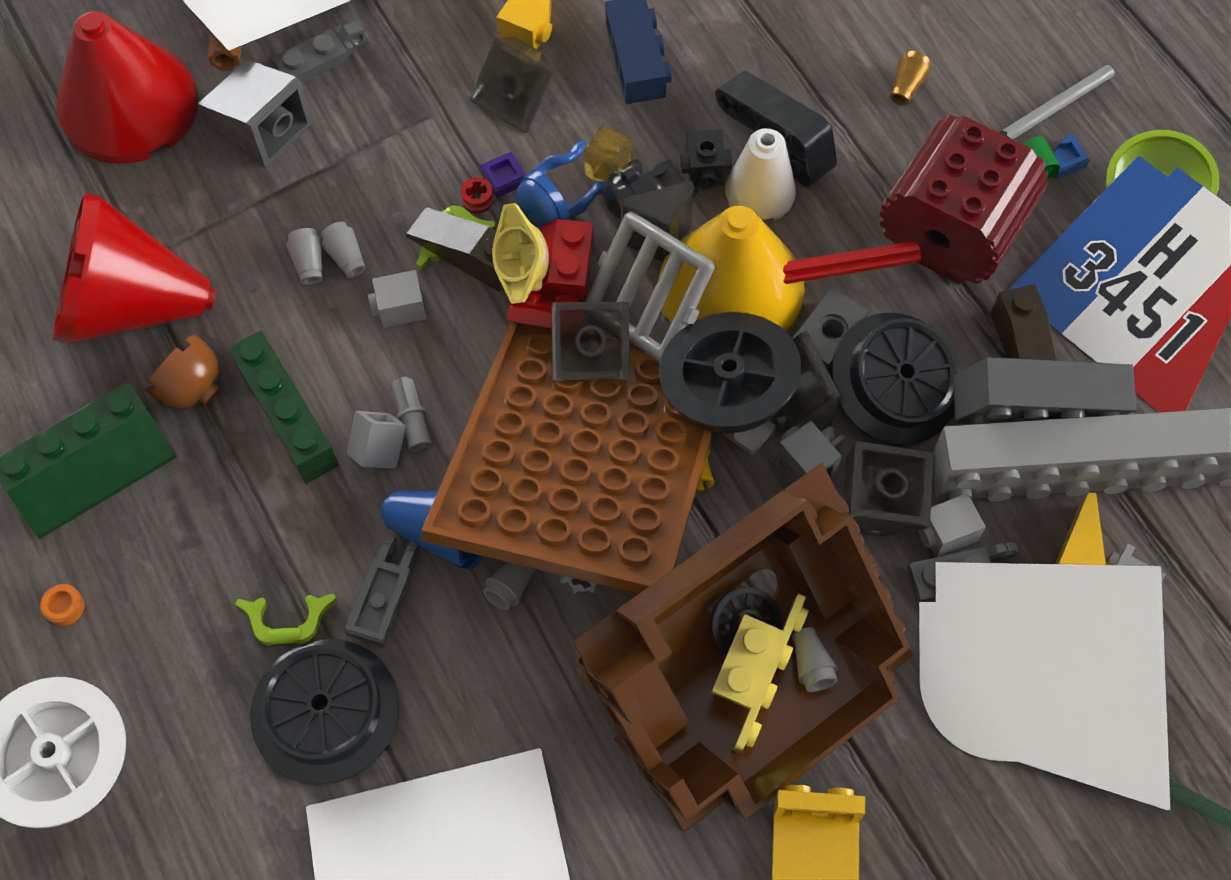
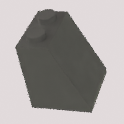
[198,60,313,168]

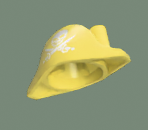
[492,203,549,304]

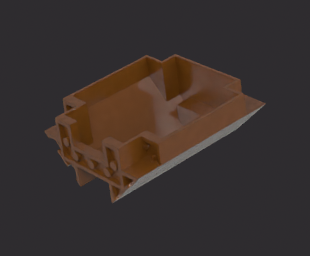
[573,462,913,832]

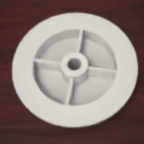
[0,677,126,828]

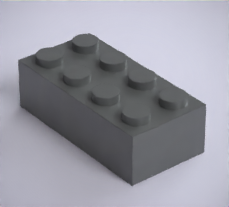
[953,357,1136,425]

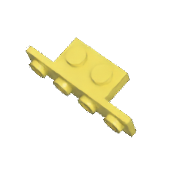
[711,593,809,753]

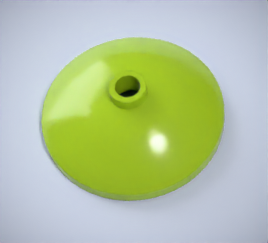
[1106,130,1219,196]

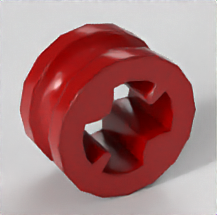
[460,177,494,214]

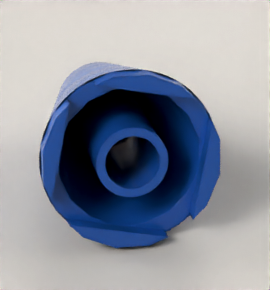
[381,491,484,570]

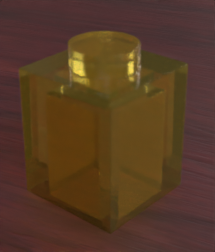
[584,125,633,181]

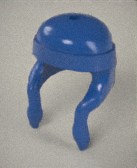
[515,141,607,228]

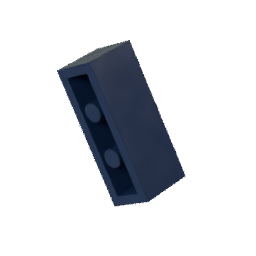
[605,0,672,104]

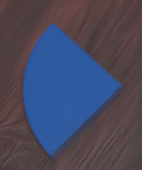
[1054,134,1090,179]

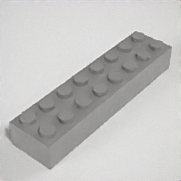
[930,408,1231,502]

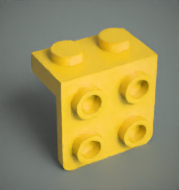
[771,785,865,880]

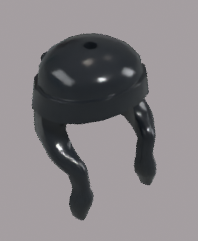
[602,159,699,224]

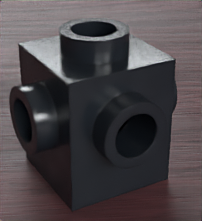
[680,129,732,188]

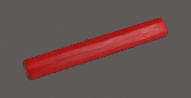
[783,242,921,284]

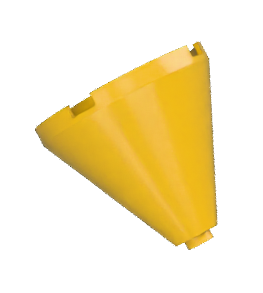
[658,206,805,334]

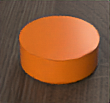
[40,584,85,626]

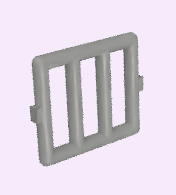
[584,212,715,362]

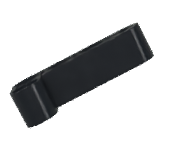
[715,71,837,187]

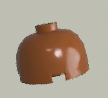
[145,334,220,410]

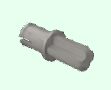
[391,377,433,453]

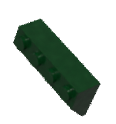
[0,381,177,539]

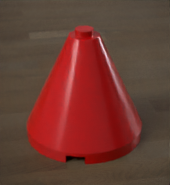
[56,12,198,164]
[52,193,215,344]

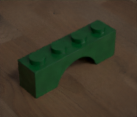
[227,330,339,484]

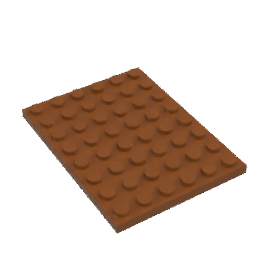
[421,321,713,594]

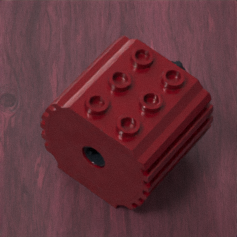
[879,114,1048,285]

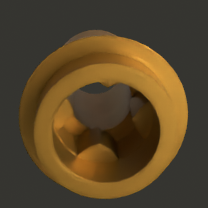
[890,51,931,105]

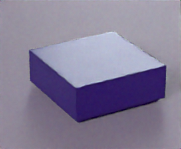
[480,152,525,198]

